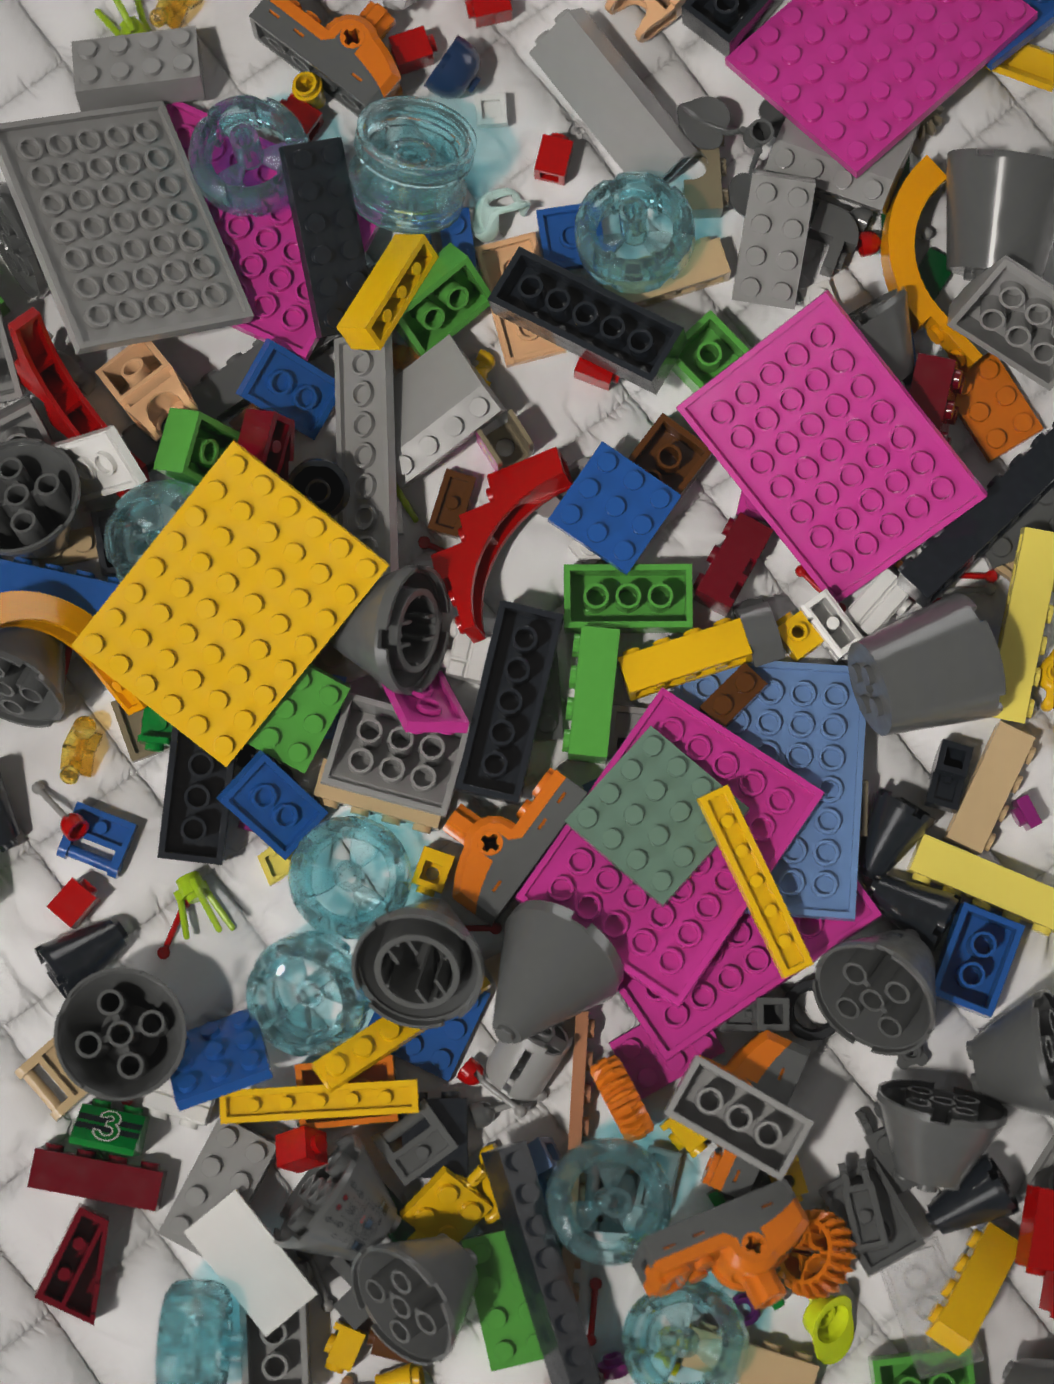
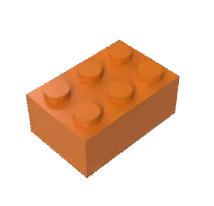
[295,1055,400,1129]

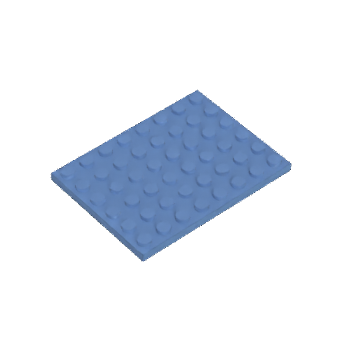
[674,661,866,922]

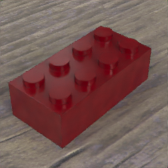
[909,353,966,446]

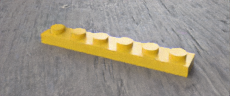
[696,784,814,979]
[312,975,491,1093]
[219,1079,419,1124]

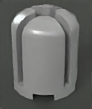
[486,1022,573,1100]

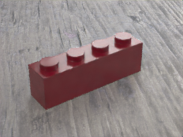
[27,1142,168,1212]

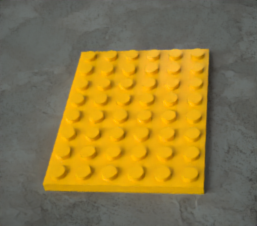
[71,440,390,767]

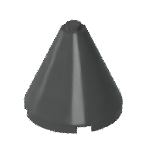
[327,565,450,695]
[351,898,485,1029]
[492,900,624,1044]

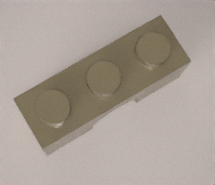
[679,126,729,219]

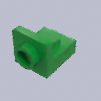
[137,706,173,752]

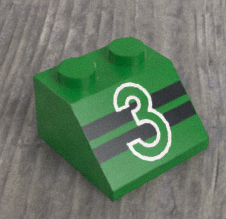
[68,1098,150,1157]

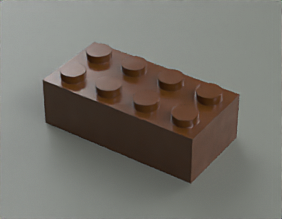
[628,413,713,506]

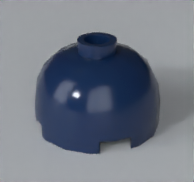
[424,35,482,99]

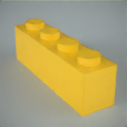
[336,234,439,350]
[617,618,752,701]
[925,1222,1018,1356]

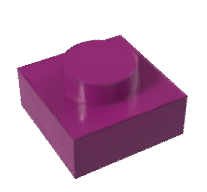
[1011,794,1042,831]

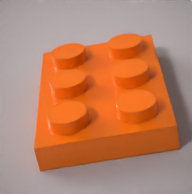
[955,352,1044,463]

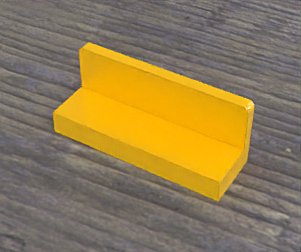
[983,43,1054,92]

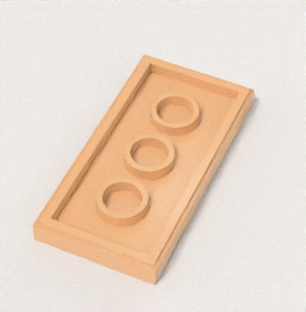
[474,232,567,368]

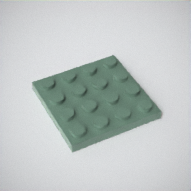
[565,726,750,908]

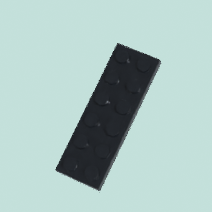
[279,137,369,338]

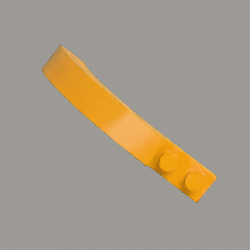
[881,155,983,373]
[0,591,147,716]

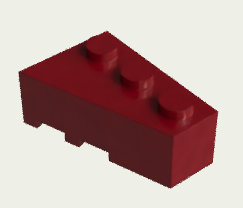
[693,512,774,617]

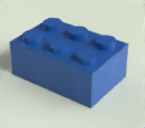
[935,902,1025,1018]

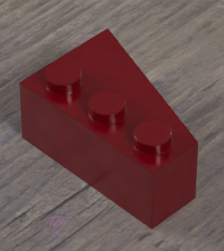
[238,409,295,481]
[34,1202,109,1325]

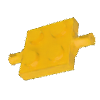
[399,1164,493,1243]

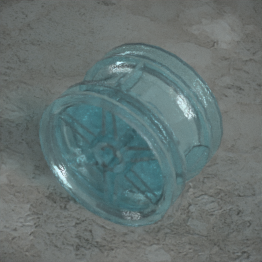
[348,96,477,234]

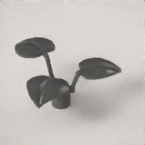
[677,96,786,217]

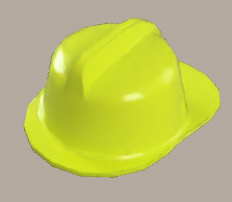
[802,1294,854,1365]

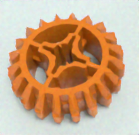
[590,1055,654,1143]
[778,1208,857,1299]

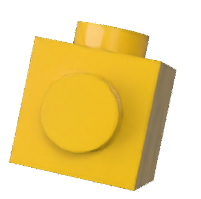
[776,610,824,662]

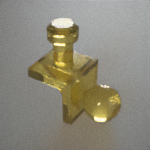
[149,0,203,29]
[59,716,103,785]

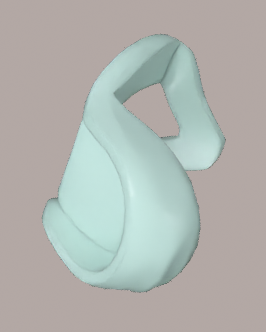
[471,188,531,242]

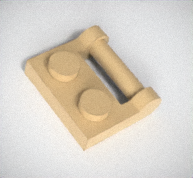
[14,1037,89,1122]

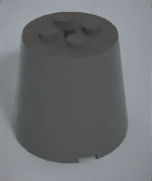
[946,148,1054,281]
[848,593,1006,736]

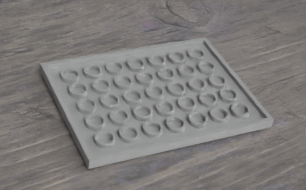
[0,100,254,355]

